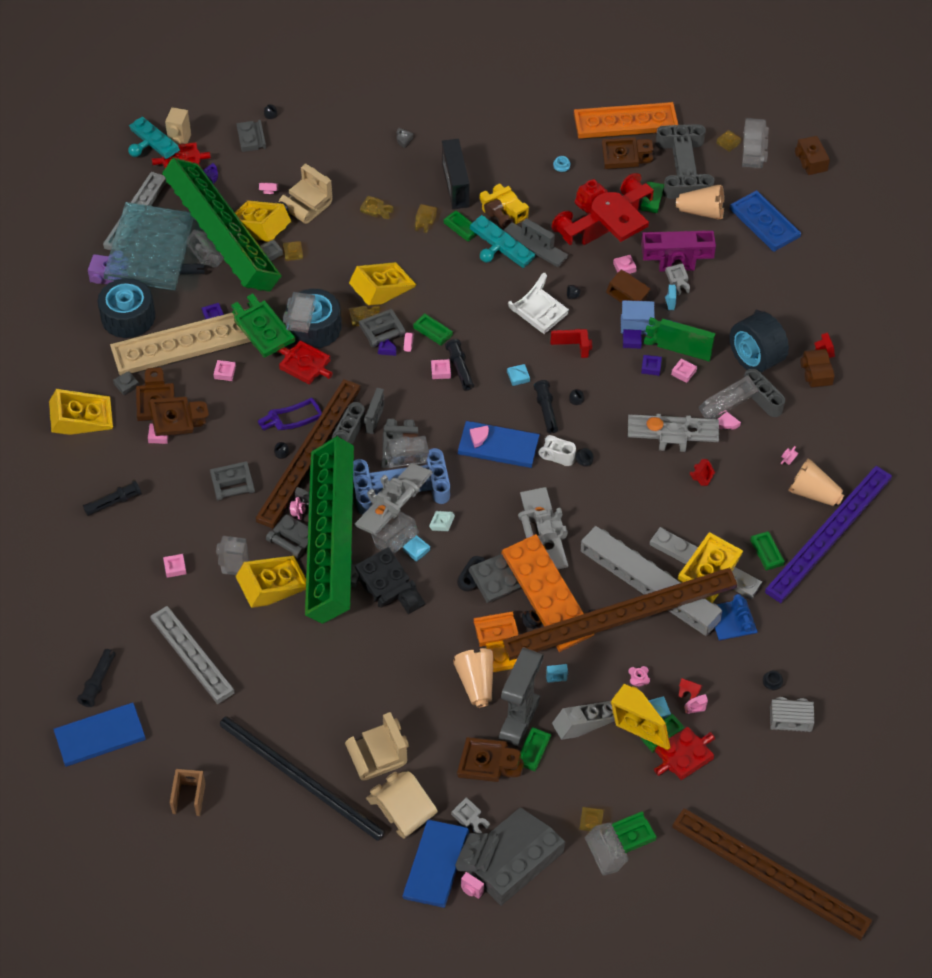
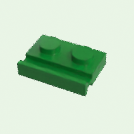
[604,811,656,856]

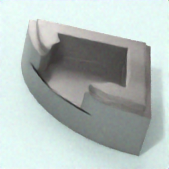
[396,128,413,148]
[295,487,309,507]

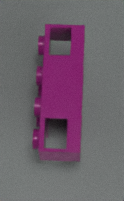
[641,231,716,272]

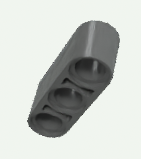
[742,369,785,417]
[332,402,365,445]

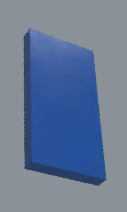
[729,190,801,252]
[458,421,539,468]
[54,703,146,767]
[403,820,469,908]

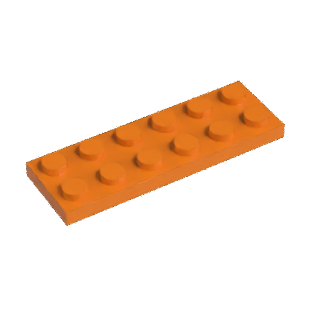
[574,102,678,139]
[501,534,594,652]

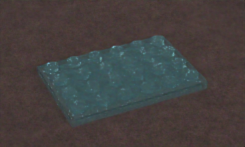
[104,202,195,290]

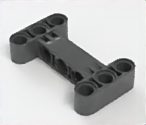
[655,124,714,199]
[499,647,544,746]

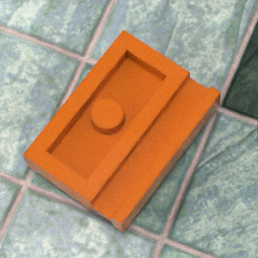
[473,611,519,647]

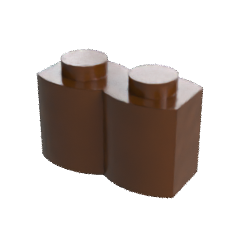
[800,349,834,387]

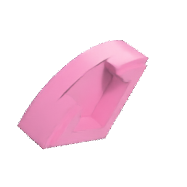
[404,332,414,352]
[718,412,741,430]
[470,426,489,448]
[684,694,708,714]

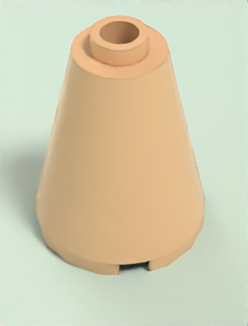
[676,185,724,220]
[788,458,844,506]
[453,648,493,708]

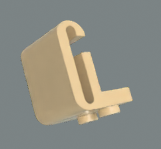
[279,163,332,224]
[345,712,409,781]
[366,772,438,839]

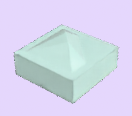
[429,511,455,531]

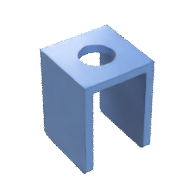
[621,301,654,335]

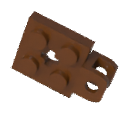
[602,137,653,169]
[136,367,175,421]
[149,397,209,436]
[457,737,524,782]

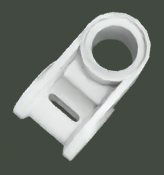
[538,435,576,466]

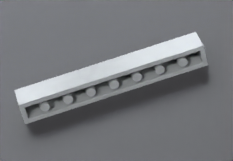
[581,526,722,636]

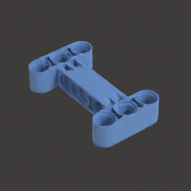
[353,448,450,515]

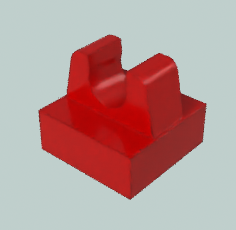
[814,332,835,358]
[690,459,715,486]
[679,678,703,700]

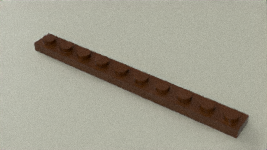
[256,379,360,529]
[672,808,872,941]

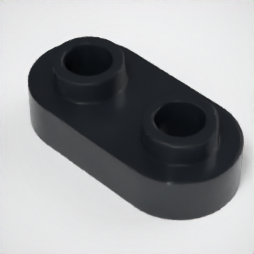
[457,556,485,592]

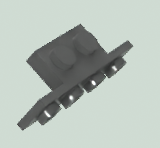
[503,218,568,267]

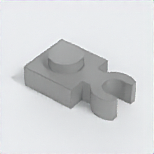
[665,263,690,296]
[451,797,490,833]

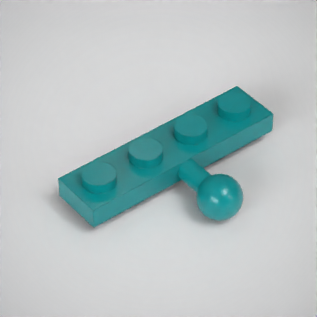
[128,116,180,159]
[470,215,535,268]

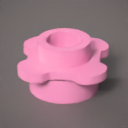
[781,446,798,465]
[290,497,306,520]
[628,666,650,687]

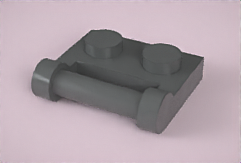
[359,309,406,348]
[210,461,255,501]
[266,514,308,559]

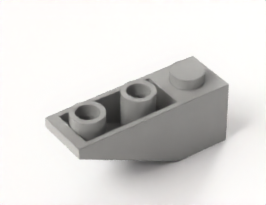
[552,701,615,740]

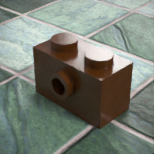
[795,136,830,175]
[606,269,650,303]

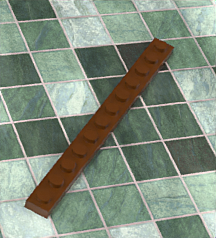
[503,567,737,661]

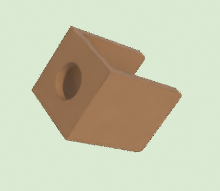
[170,769,206,816]

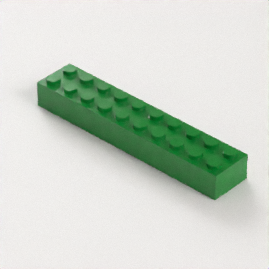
[162,157,282,292]
[305,436,354,624]

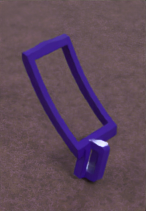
[258,398,322,430]

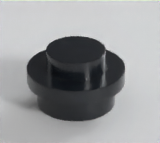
[575,448,594,467]
[522,610,541,629]
[763,670,783,690]

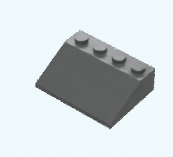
[467,808,565,906]

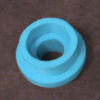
[553,156,570,172]

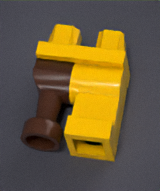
[479,184,529,229]

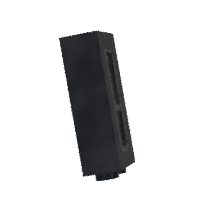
[442,138,470,210]

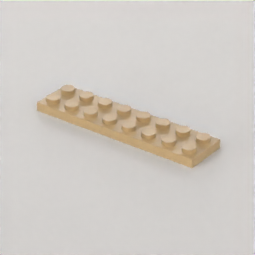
[110,308,251,375]

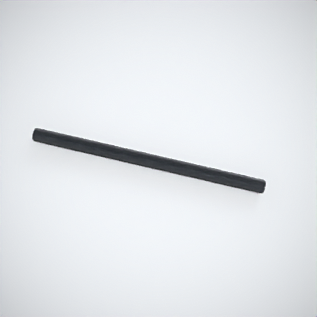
[220,716,385,841]

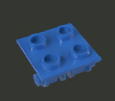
[715,594,757,640]

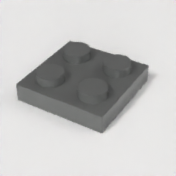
[469,554,521,603]

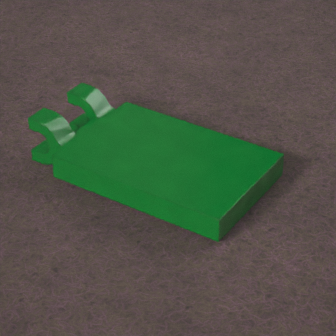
[231,293,295,358]
[644,317,715,362]

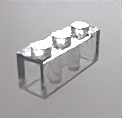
[742,118,769,168]
[698,375,759,419]

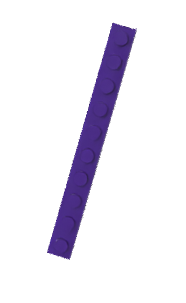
[765,466,892,603]

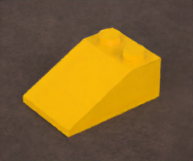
[234,201,291,242]
[349,262,416,305]
[49,389,113,435]
[678,532,743,603]
[235,556,306,608]
[611,684,670,750]

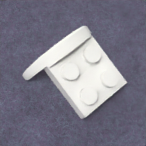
[508,273,569,334]

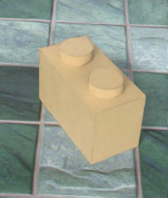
[165,107,191,145]

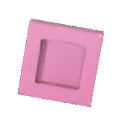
[259,183,279,194]
[613,255,637,274]
[431,359,451,379]
[671,359,697,383]
[213,360,236,381]
[148,424,168,444]
[163,554,186,578]
[461,872,484,899]

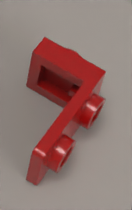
[550,329,592,358]

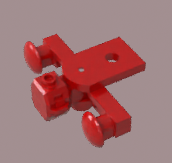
[551,173,654,245]

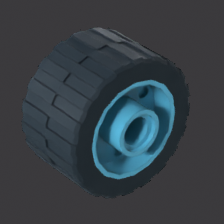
[97,278,156,338]
[286,288,342,349]
[729,312,789,373]

